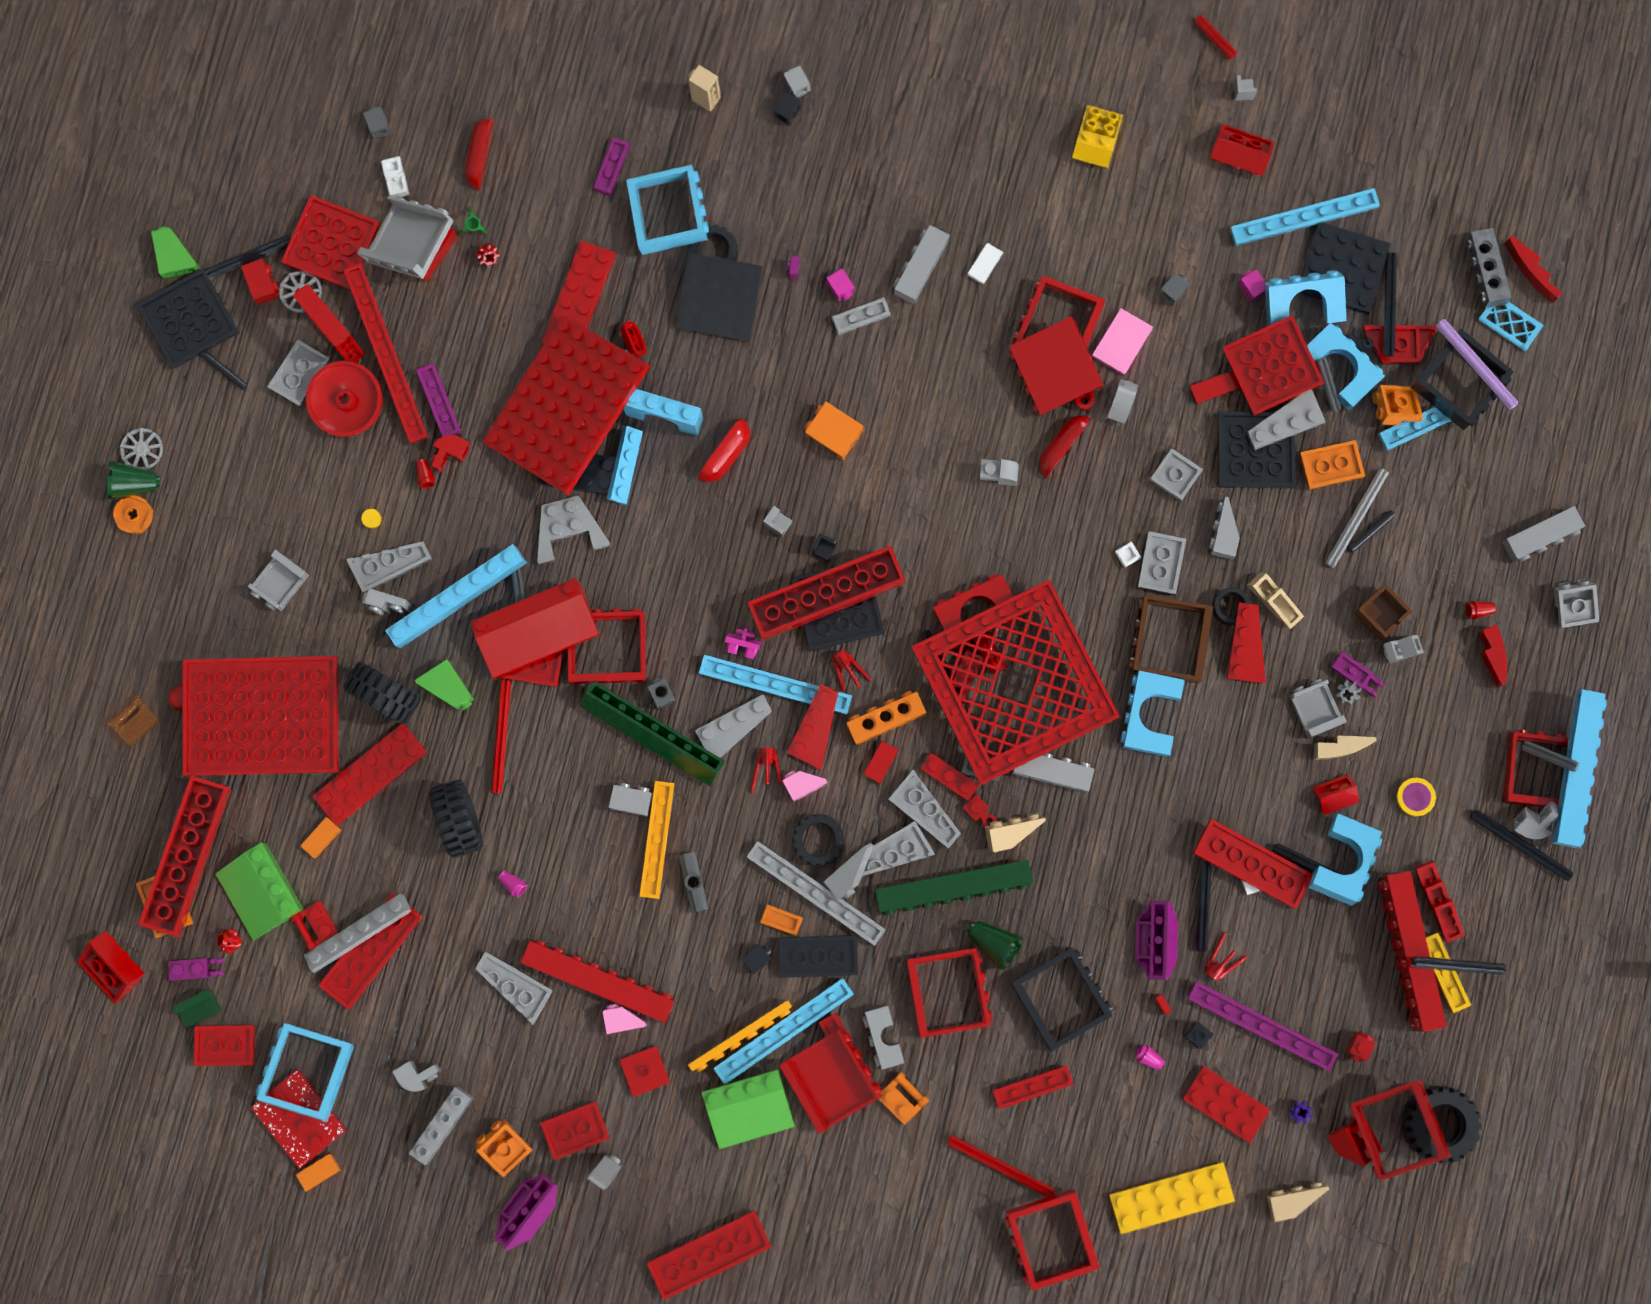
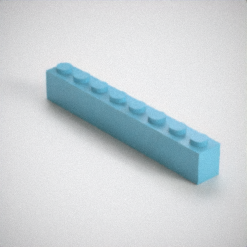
[385,544,527,648]
[1552,689,1607,848]

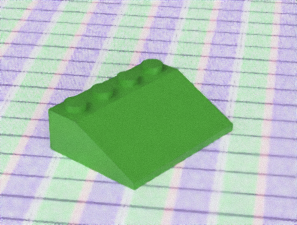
[216,842,304,941]
[702,1069,795,1149]

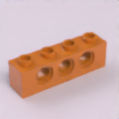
[846,691,927,745]

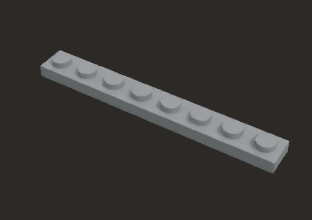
[747,841,886,946]

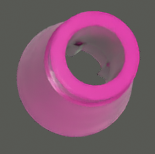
[498,870,527,897]
[1134,1044,1165,1070]

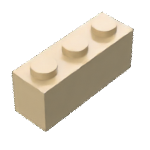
[688,65,720,112]

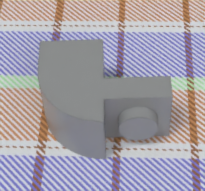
[1107,379,1138,424]
[980,459,1019,486]
[1383,635,1424,664]
[1513,801,1558,839]
[392,1061,441,1091]

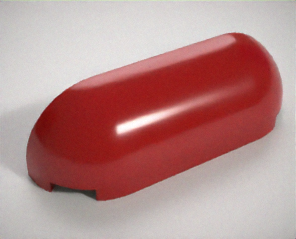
[464,118,494,191]
[1039,415,1092,479]
[698,418,751,482]

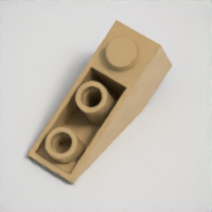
[985,813,1046,852]
[1267,1182,1329,1222]

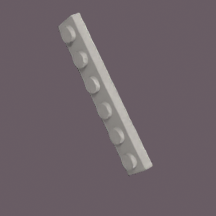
[304,894,411,973]

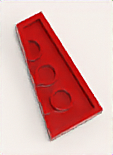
[1227,602,1266,683]
[787,684,839,770]

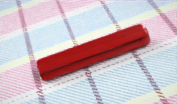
[1194,15,1237,60]

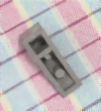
[824,843,873,900]
[587,1154,623,1190]

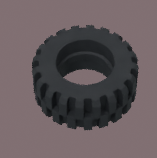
[344,661,421,725]
[429,780,483,858]
[1401,1086,1482,1163]

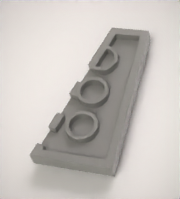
[1247,390,1326,450]
[346,541,432,594]
[695,694,772,758]
[888,770,961,849]
[862,821,935,876]
[475,952,553,1025]

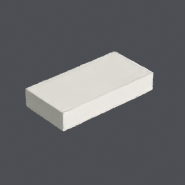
[967,243,1003,285]

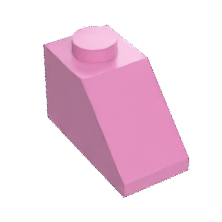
[782,771,828,802]
[603,1004,647,1034]

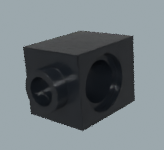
[773,92,801,126]
[741,944,772,974]
[1183,1021,1214,1049]

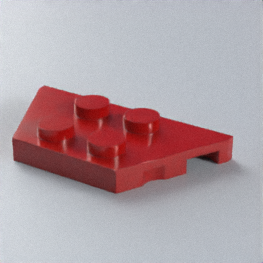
[1363,325,1437,364]

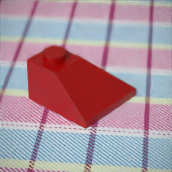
[1328,1117,1383,1166]

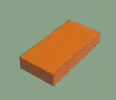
[301,817,341,859]
[760,904,803,936]
[296,1153,341,1192]

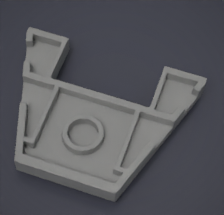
[537,495,610,565]

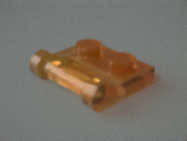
[108,696,160,747]

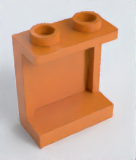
[804,401,864,461]

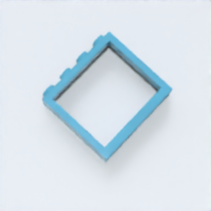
[626,165,709,255]
[256,1023,354,1122]

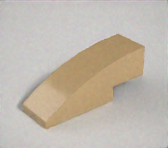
[1247,572,1304,629]
[1314,736,1376,760]

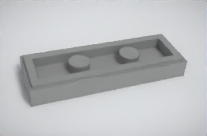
[832,297,891,335]

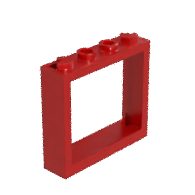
[1012,275,1106,347]
[293,283,365,363]
[568,608,647,684]
[1503,730,1569,808]
[907,948,993,1038]
[1350,1080,1451,1181]
[1004,1188,1100,1291]

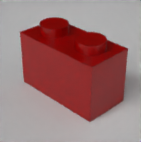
[241,258,280,305]

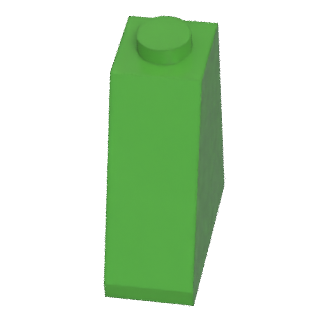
[151,227,201,280]
[415,659,475,710]

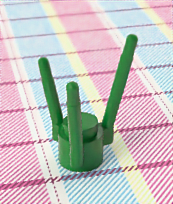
[457,207,487,237]

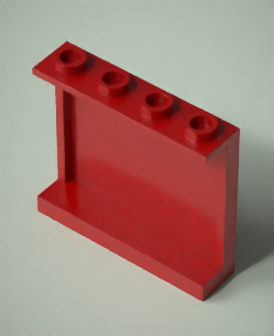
[1009,316,1105,416]
[779,1028,882,1134]

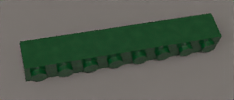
[580,681,725,787]
[875,860,1033,916]

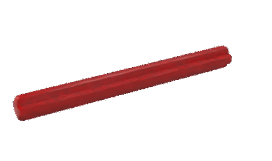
[491,679,511,794]
[947,1135,1056,1197]

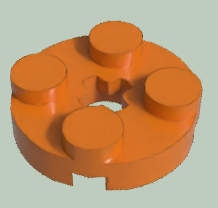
[113,495,153,534]

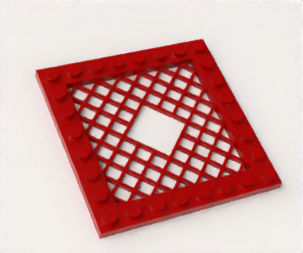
[911,579,1120,786]

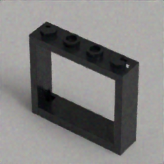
[1411,329,1514,431]
[1010,947,1113,1052]

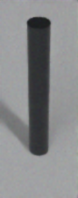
[200,351,248,390]
[1348,510,1395,553]

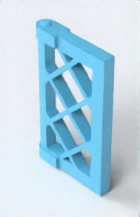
[1478,302,1543,352]

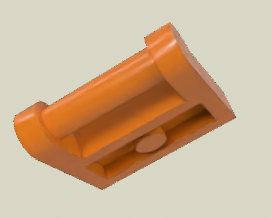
[879,1072,929,1125]

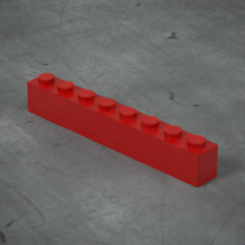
[521,939,675,1023]

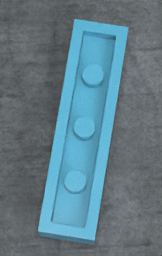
[1378,407,1451,451]
[607,426,643,504]

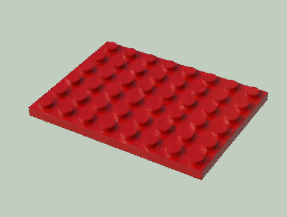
[482,315,650,496]
[183,656,339,776]

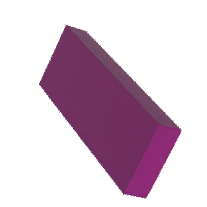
[593,137,630,196]

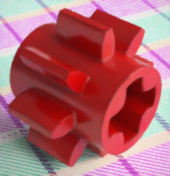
[475,242,500,267]
[216,929,241,953]

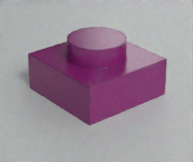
[786,256,800,280]

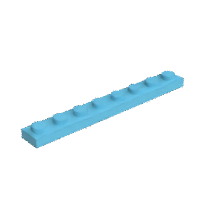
[1230,188,1380,246]
[699,655,852,715]
[714,978,854,1085]

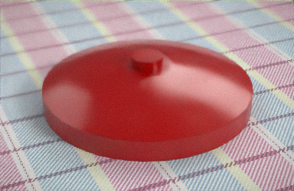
[306,361,383,437]

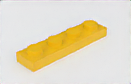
[1426,933,1471,1013]

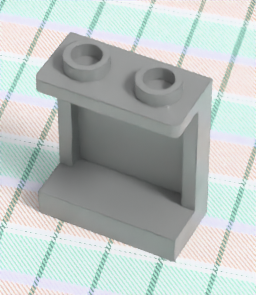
[248,550,309,611]
[1289,679,1347,739]

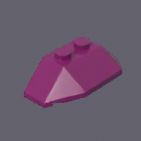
[1135,900,1178,980]
[494,1173,557,1250]

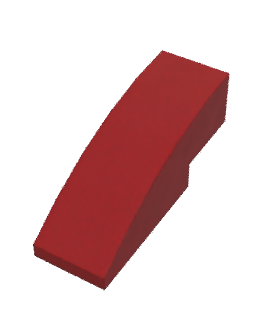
[1478,624,1507,688]

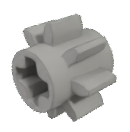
[1336,680,1361,705]

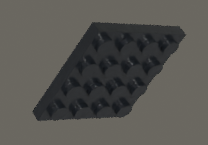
[1298,222,1391,314]
[676,253,763,341]
[137,268,240,369]
[1218,412,1296,488]
[793,567,885,652]

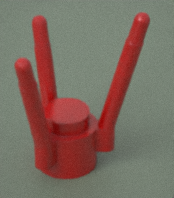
[832,650,872,691]
[750,748,783,793]
[1205,932,1247,982]

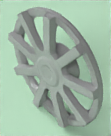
[279,271,322,312]
[120,428,163,470]

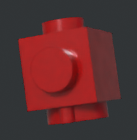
[1345,1031,1376,1063]

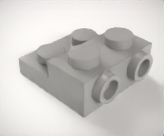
[1553,579,1599,628]
[362,588,412,616]

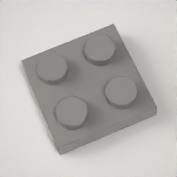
[1150,448,1203,501]

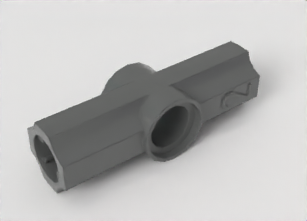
[679,852,708,913]

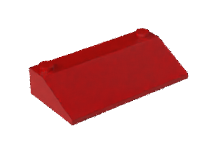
[470,578,599,679]

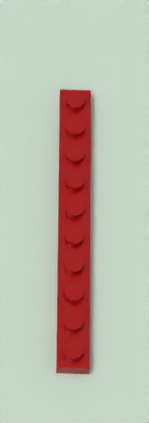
[343,263,428,444]

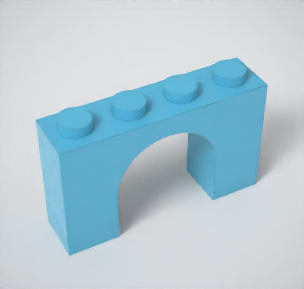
[1265,270,1346,326]
[1307,323,1385,411]
[624,389,703,437]
[1120,671,1185,757]
[1308,814,1382,906]

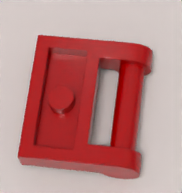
[290,901,339,952]

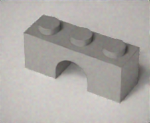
[862,1006,904,1070]

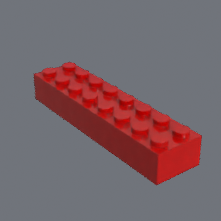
[747,545,905,641]
[138,776,232,938]
[1377,871,1447,1032]

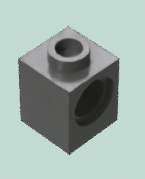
[364,107,391,139]
[1159,272,1190,306]
[648,678,676,710]

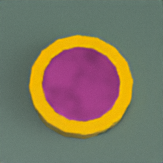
[1396,778,1436,817]

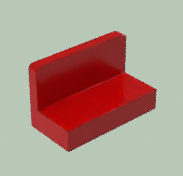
[1313,774,1359,815]

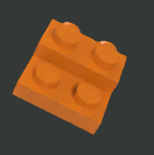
[1372,385,1423,425]
[475,1119,532,1177]

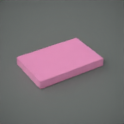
[1092,309,1153,375]

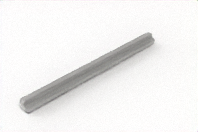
[1325,468,1389,568]

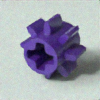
[1288,1100,1313,1124]

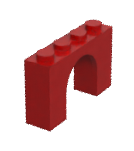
[933,574,1022,651]

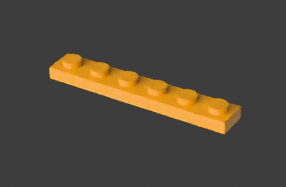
[640,781,675,899]
[688,1000,792,1072]

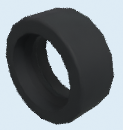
[1212,587,1250,625]

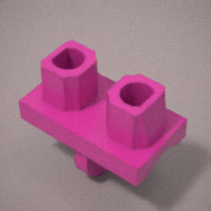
[725,625,762,659]

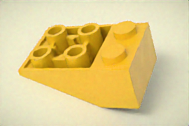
[1072,105,1123,168]

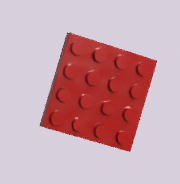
[281,195,380,291]
[1222,315,1325,416]

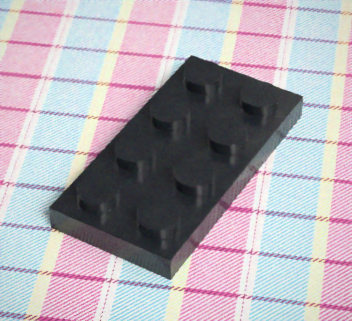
[538,454,616,495]
[779,936,858,978]

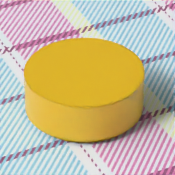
[361,509,382,529]

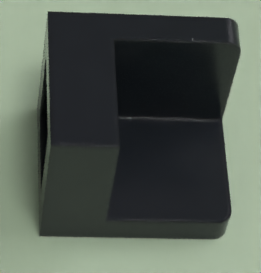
[811,533,837,562]

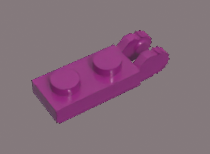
[1330,651,1385,698]
[168,958,224,981]

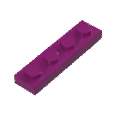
[416,363,462,437]

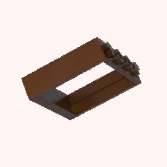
[1129,595,1213,684]

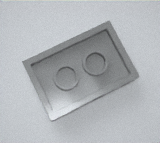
[267,340,331,407]
[1137,531,1186,595]

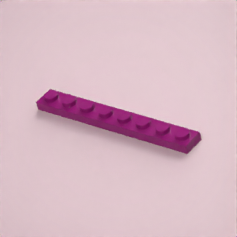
[1187,981,1338,1072]

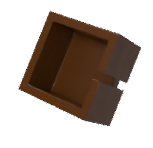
[1354,584,1413,641]

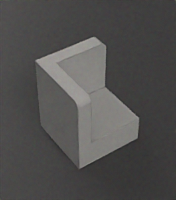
[784,65,810,97]
[1233,75,1257,101]
[763,506,792,537]

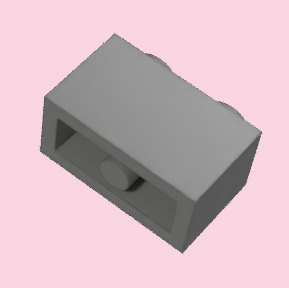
[609,783,653,817]

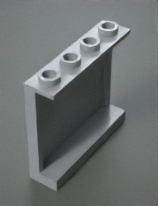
[357,196,453,279]

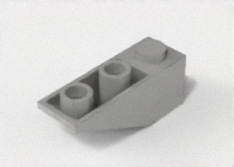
[1208,496,1240,560]

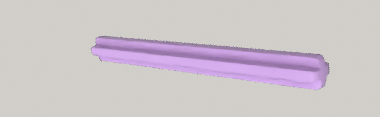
[1436,319,1518,410]

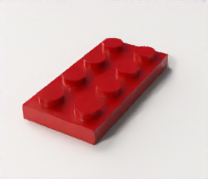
[1182,1066,1270,1143]

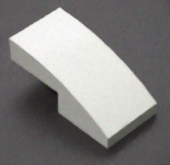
[382,156,409,198]

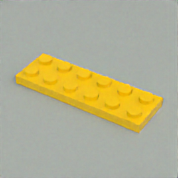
[1109,1162,1235,1234]

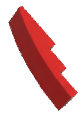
[1504,235,1562,304]
[1414,860,1465,943]

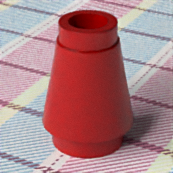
[416,459,436,489]
[1465,601,1496,620]

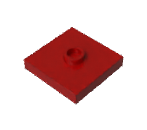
[620,1046,670,1097]

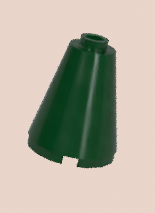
[107,461,160,499]
[967,920,1024,971]

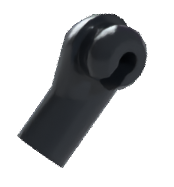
[1347,333,1373,351]

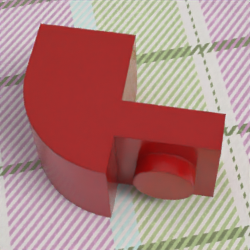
[431,435,471,473]

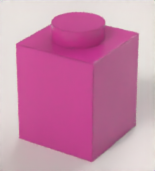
[826,268,854,302]
[1238,269,1265,303]

